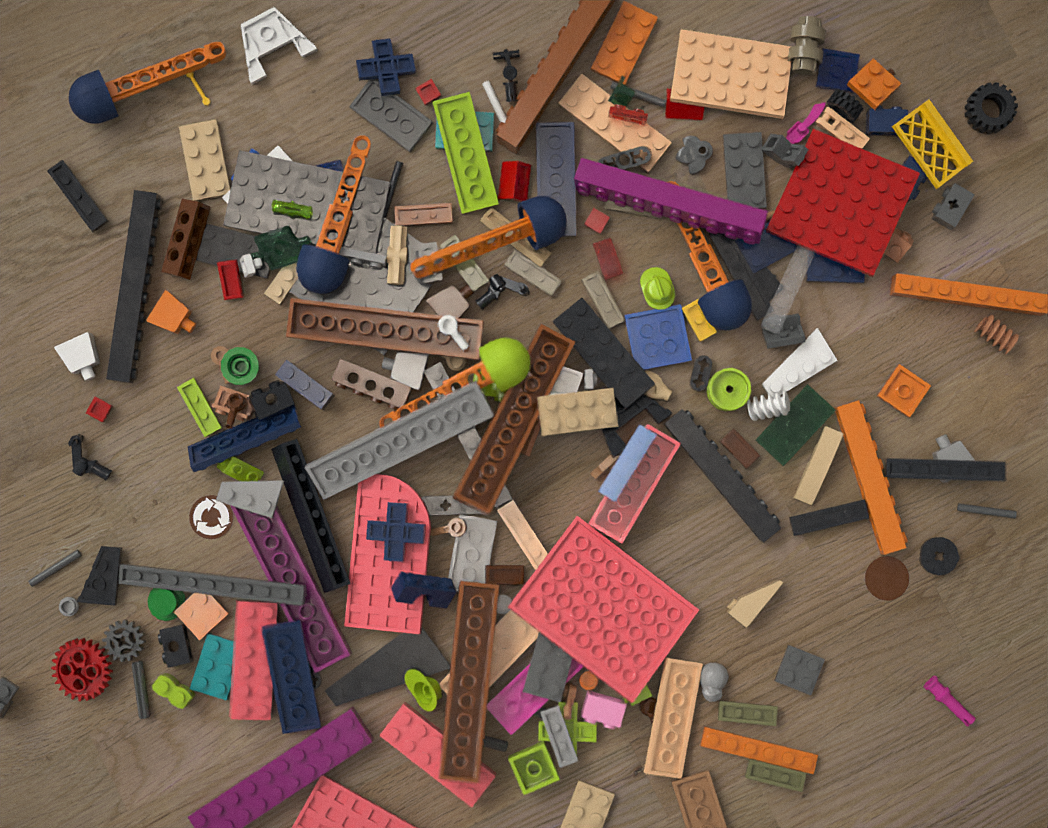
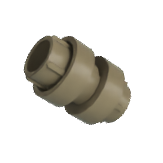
[788,16,826,75]

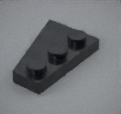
[77,546,122,606]

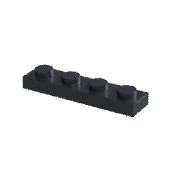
[47,160,109,233]
[789,499,869,536]

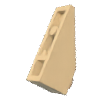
[727,580,783,628]

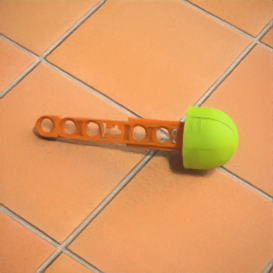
[380,338,530,428]

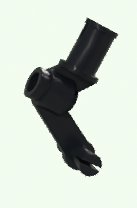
[492,49,520,102]
[475,274,530,310]
[68,434,112,481]

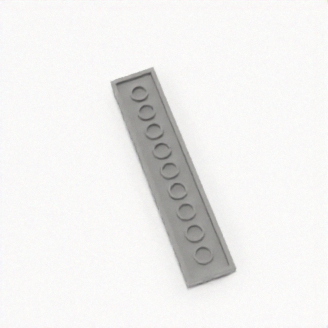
[305,381,494,500]

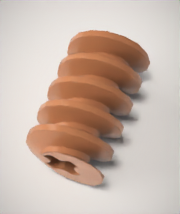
[974,315,1019,355]

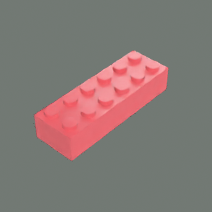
[588,424,681,543]
[229,600,278,720]
[379,702,496,807]

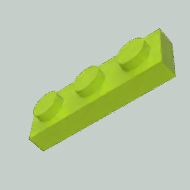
[177,378,222,437]

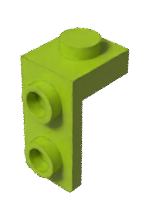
[217,456,264,482]

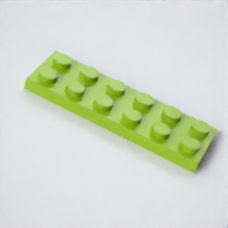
[432,92,499,214]

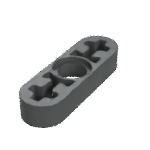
[598,146,652,170]

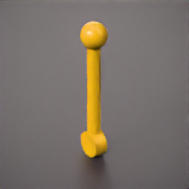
[186,72,211,106]

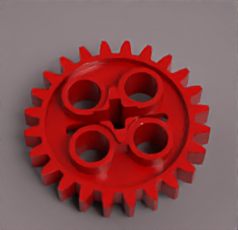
[51,638,113,701]

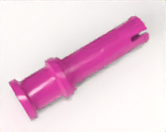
[923,675,976,727]

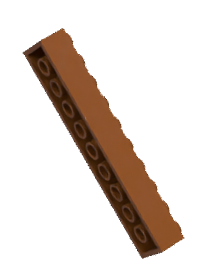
[496,0,616,155]
[286,298,484,360]
[452,324,575,516]
[438,581,499,783]

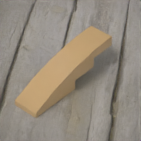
[794,426,844,505]

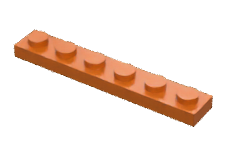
[700,726,818,774]

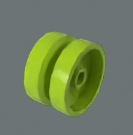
[706,368,751,411]

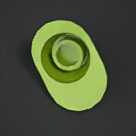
[640,267,675,310]
[404,669,442,711]

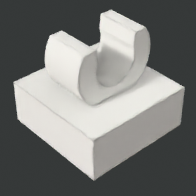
[240,254,262,278]

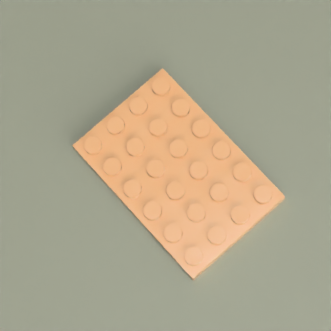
[670,29,791,119]

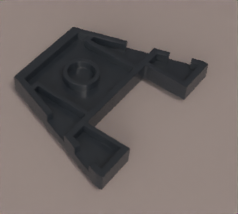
[601,395,672,458]

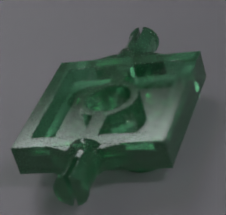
[251,225,311,271]

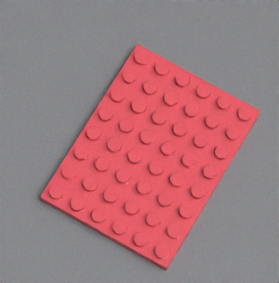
[507,516,699,703]

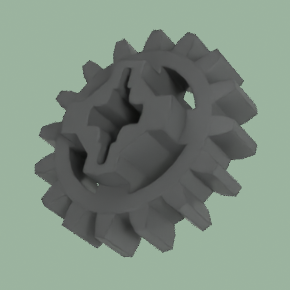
[102,619,146,662]

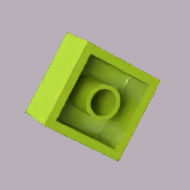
[508,741,560,795]

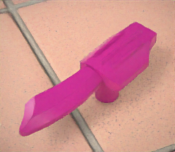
[786,102,826,144]

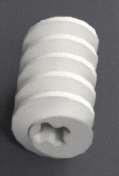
[747,391,790,421]

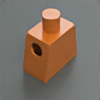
[146,290,196,334]

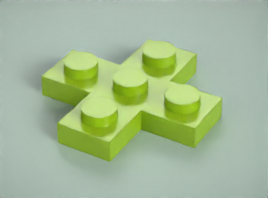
[538,701,597,755]

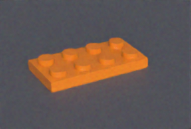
[591,1,658,85]

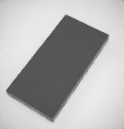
[349,79,433,153]

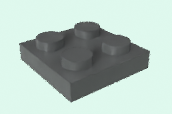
[774,645,825,695]

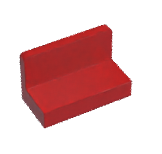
[665,88,704,120]
[498,161,531,202]

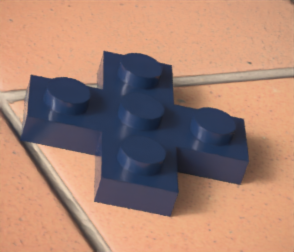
[356,38,416,96]
[366,502,426,562]

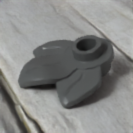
[675,135,713,174]

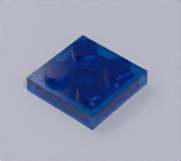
[815,48,860,93]

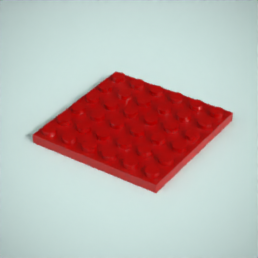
[766,129,920,277]

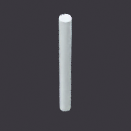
[482,81,521,149]

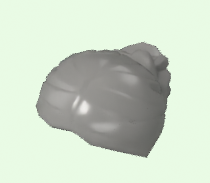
[700,662,729,702]

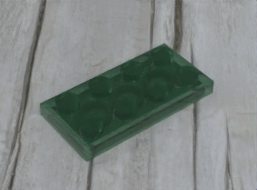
[755,384,836,466]

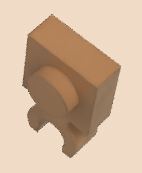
[590,454,619,479]

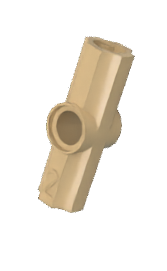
[387,225,408,285]

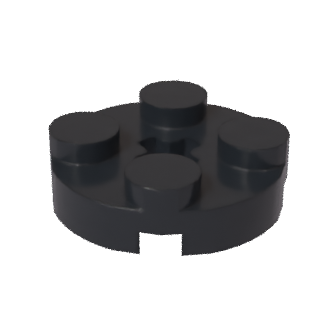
[919,537,960,576]

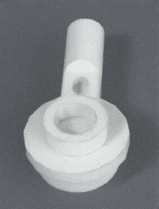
[438,315,469,350]

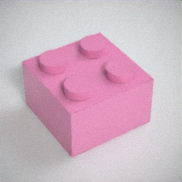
[581,690,626,729]

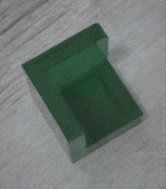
[608,76,635,110]

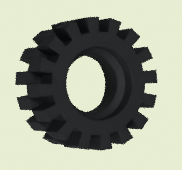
[827,89,864,123]

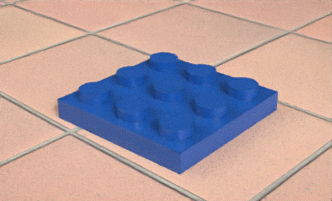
[624,304,692,370]

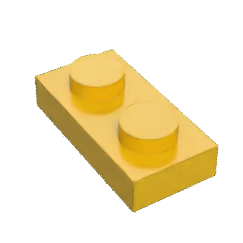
[682,299,717,342]

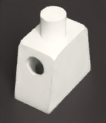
[54,332,100,381]

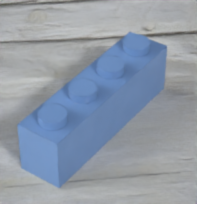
[598,425,656,502]

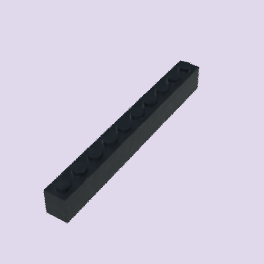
[106,190,163,383]

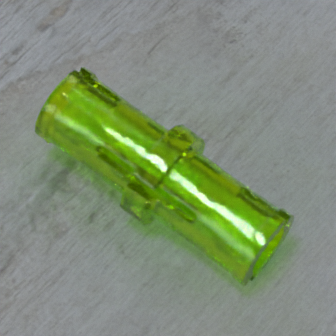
[271,199,312,218]

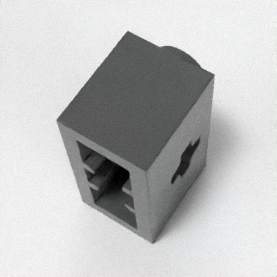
[931,183,975,230]

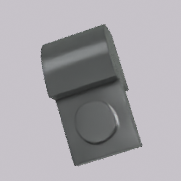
[761,134,808,168]
[0,677,20,719]

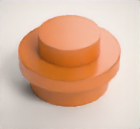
[579,671,599,690]

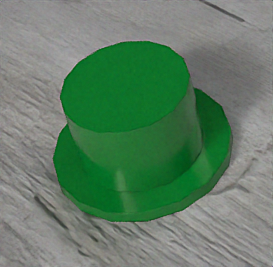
[221,347,259,385]
[147,588,186,621]

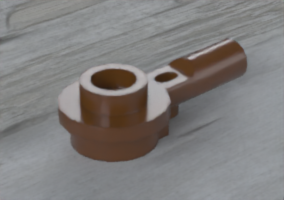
[225,393,246,429]
[639,697,657,725]

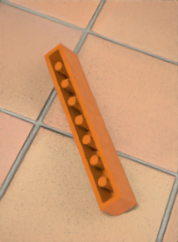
[890,273,1048,316]
[834,400,907,555]

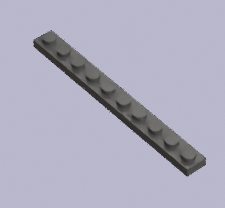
[118,564,306,605]

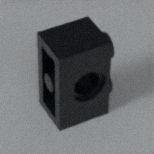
[247,380,295,420]
[158,624,194,668]

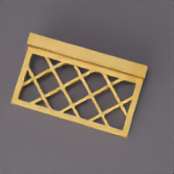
[892,99,974,189]

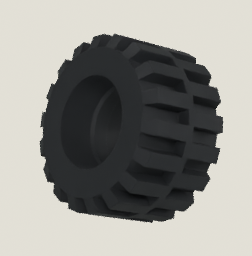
[964,82,1018,134]

